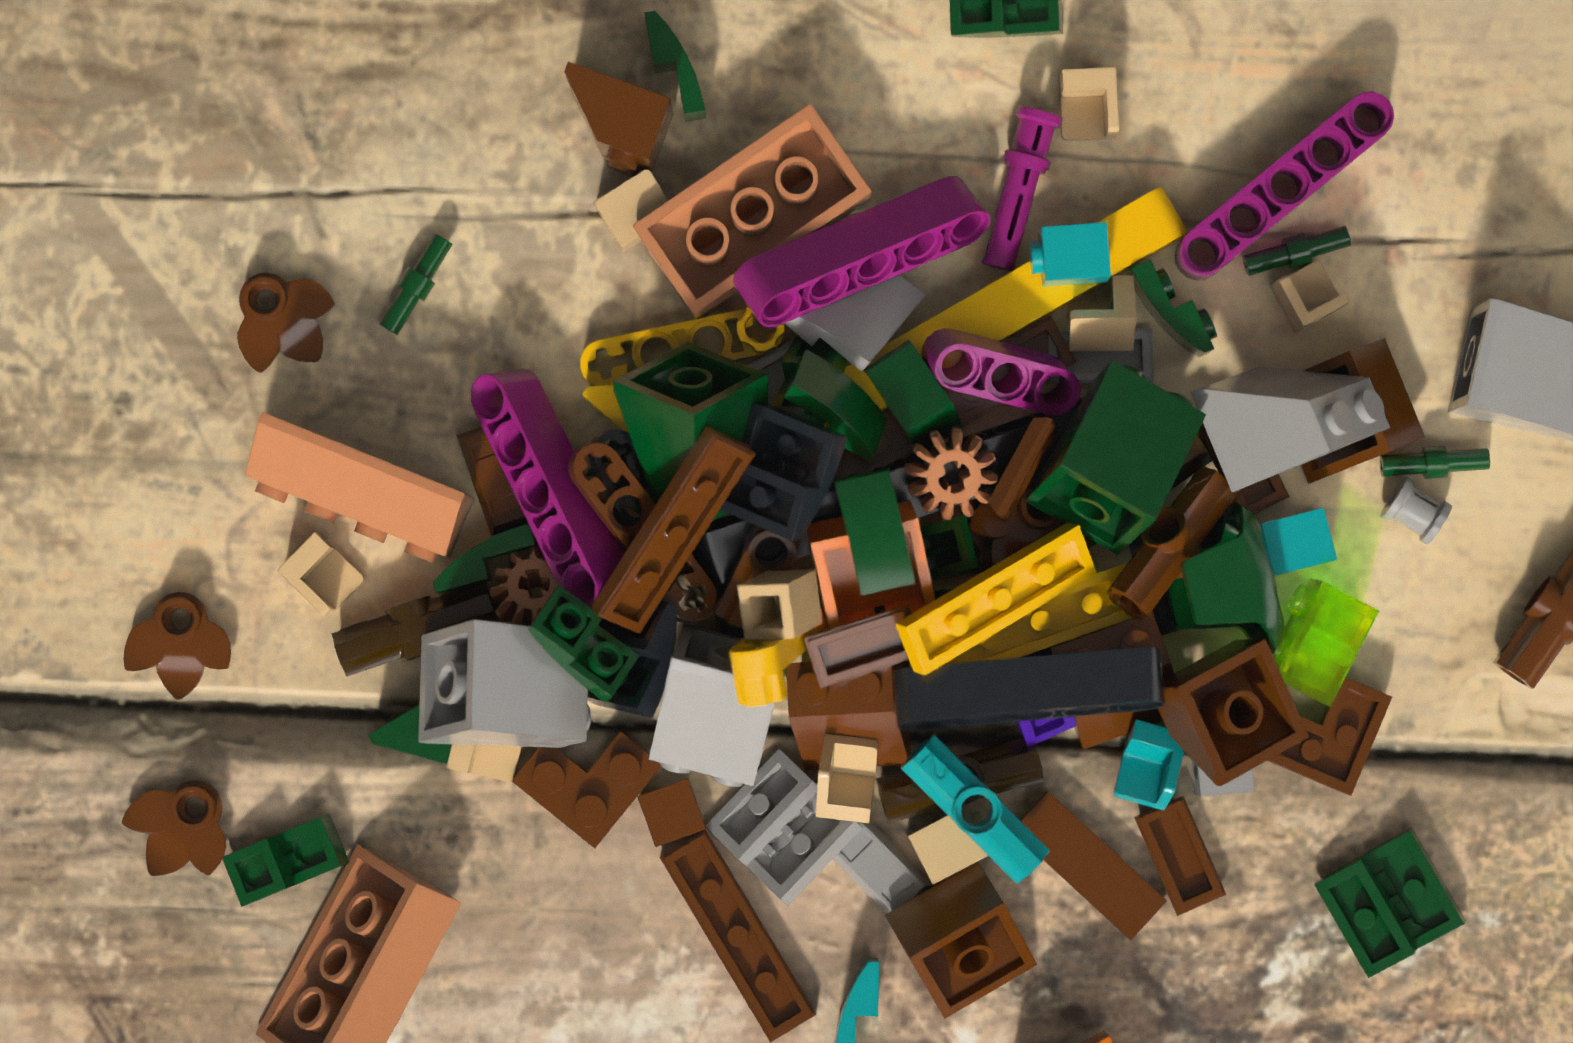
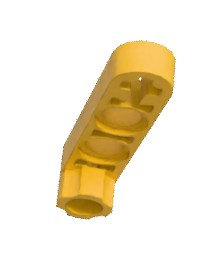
[580,307,785,386]
[729,603,828,707]

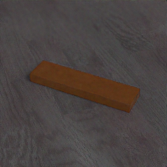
[591,426,756,634]
[659,829,817,1043]

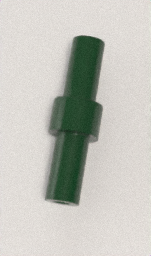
[1242,226,1351,276]
[379,233,453,335]
[1380,446,1490,479]

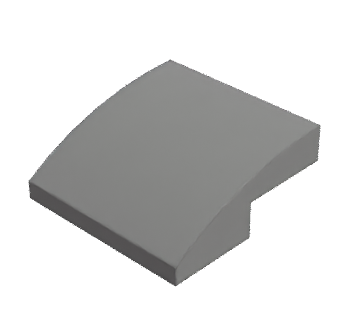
[785,275,925,372]
[705,749,862,906]

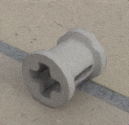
[1380,477,1452,544]

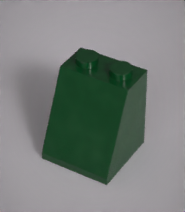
[613,342,768,520]
[1025,360,1206,555]

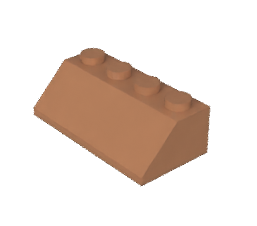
[632,103,872,319]
[245,412,474,563]
[255,844,461,1043]

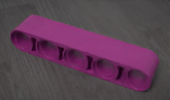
[1175,91,1394,280]
[733,176,990,327]
[471,368,624,608]

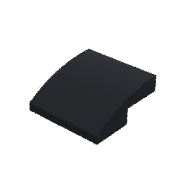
[720,402,848,541]
[587,600,677,718]

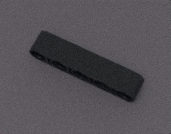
[893,647,1166,730]

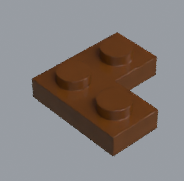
[1267,676,1392,796]
[512,731,662,849]

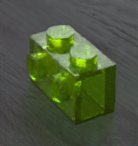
[1273,578,1380,707]

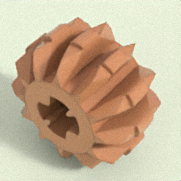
[905,426,998,520]
[490,545,558,626]

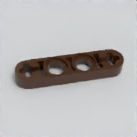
[568,443,717,622]

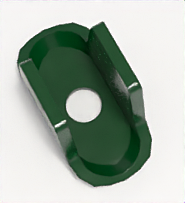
[1166,502,1284,655]

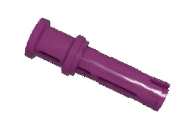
[982,106,1063,272]

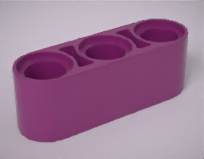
[921,328,1081,416]

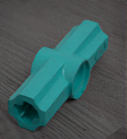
[900,734,1050,884]

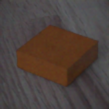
[637,778,706,847]

